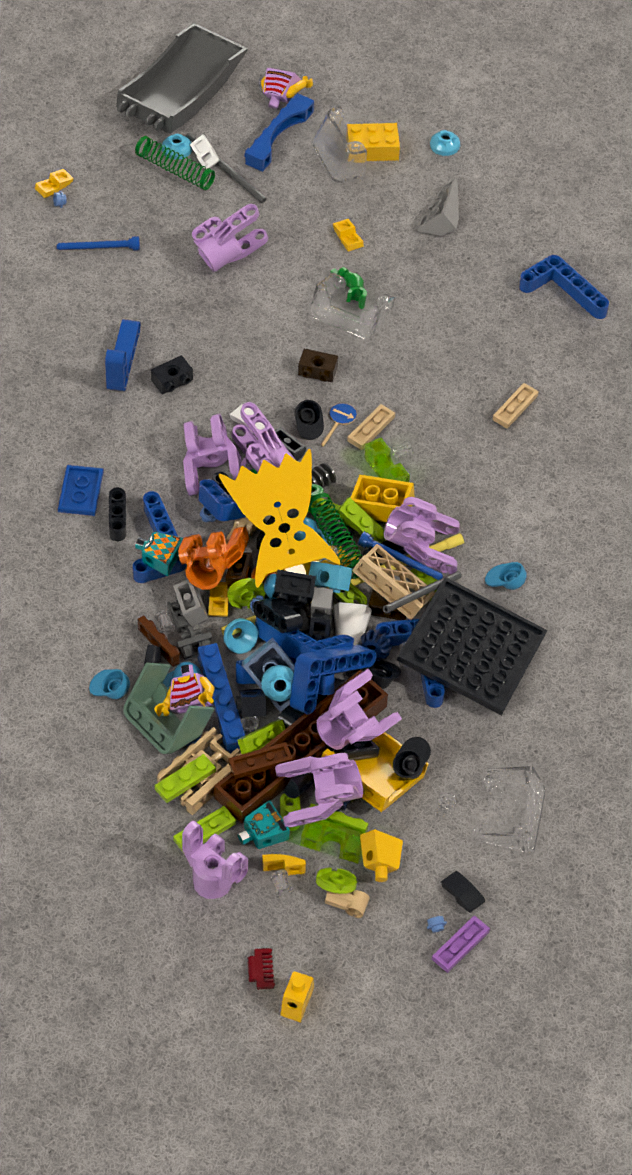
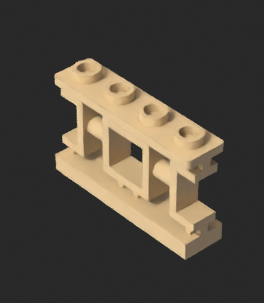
[157,727,242,815]

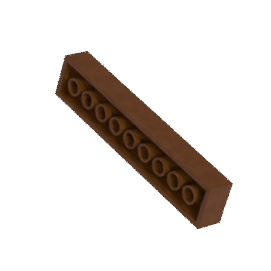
[214,670,388,824]

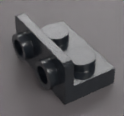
[272,570,316,605]

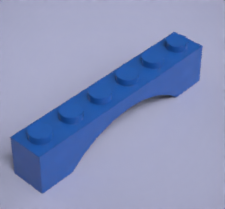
[244,93,314,172]
[198,643,245,754]

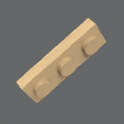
[492,383,539,429]
[347,404,395,450]

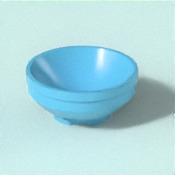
[430,130,460,156]
[162,134,192,160]
[223,618,258,654]
[261,665,294,702]

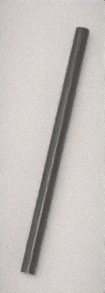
[186,133,267,203]
[383,571,462,613]

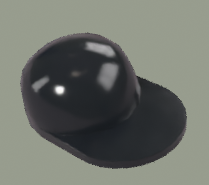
[294,399,324,440]
[365,660,401,689]
[393,737,431,780]

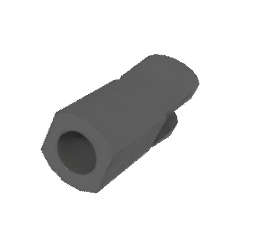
[167,600,189,633]

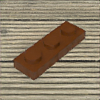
[137,615,180,667]
[228,742,293,779]

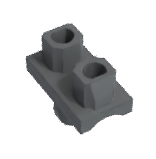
[176,625,212,660]

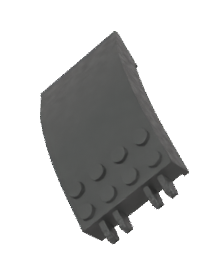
[116,23,248,133]

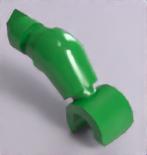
[330,267,367,309]

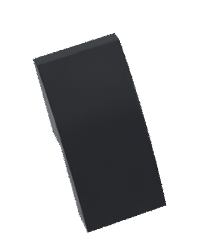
[441,870,486,913]

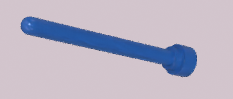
[56,236,140,250]
[358,531,443,580]

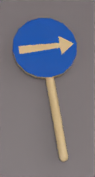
[321,404,357,447]

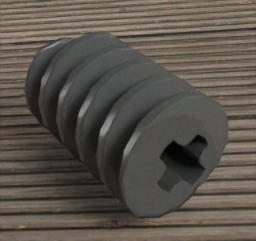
[311,463,336,492]

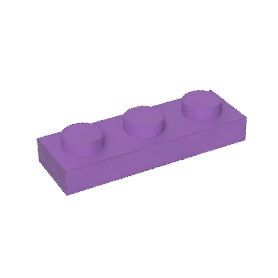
[432,915,490,973]

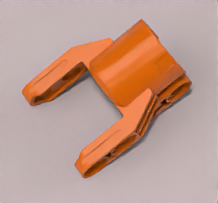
[178,527,249,590]

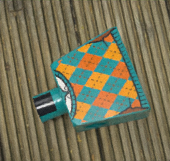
[135,532,183,576]

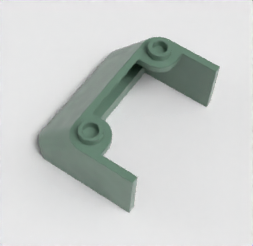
[124,663,214,754]

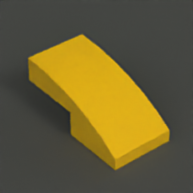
[35,169,74,198]
[333,219,364,252]
[208,582,229,617]
[262,854,306,876]

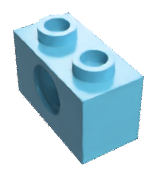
[309,561,353,594]

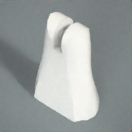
[333,602,372,645]

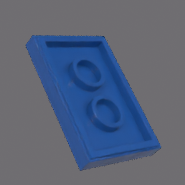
[58,465,104,516]

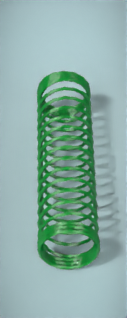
[135,136,215,190]
[309,493,363,579]

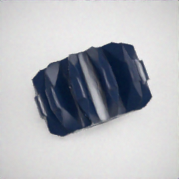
[358,629,392,663]

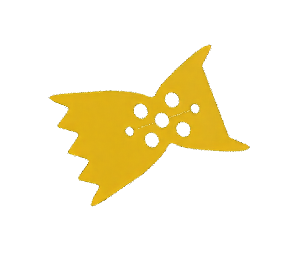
[219,449,341,588]

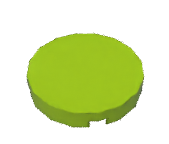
[227,578,265,609]
[316,867,357,894]

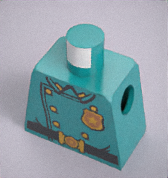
[237,800,290,849]

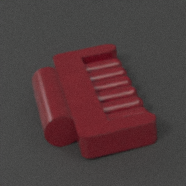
[247,948,275,990]

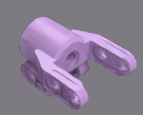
[192,204,268,272]
[231,402,295,473]
[183,414,242,496]
[384,497,460,574]
[317,669,402,750]
[275,753,363,827]
[182,821,248,899]

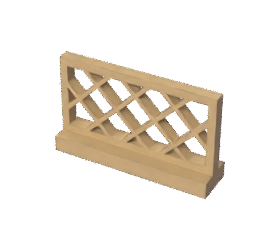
[352,544,436,620]

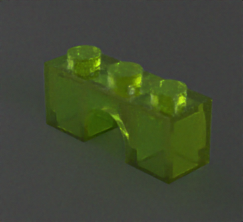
[364,437,410,482]
[300,820,364,864]

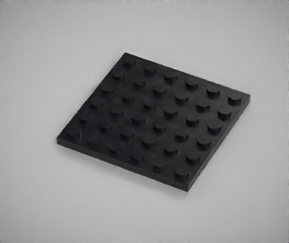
[396,577,548,716]

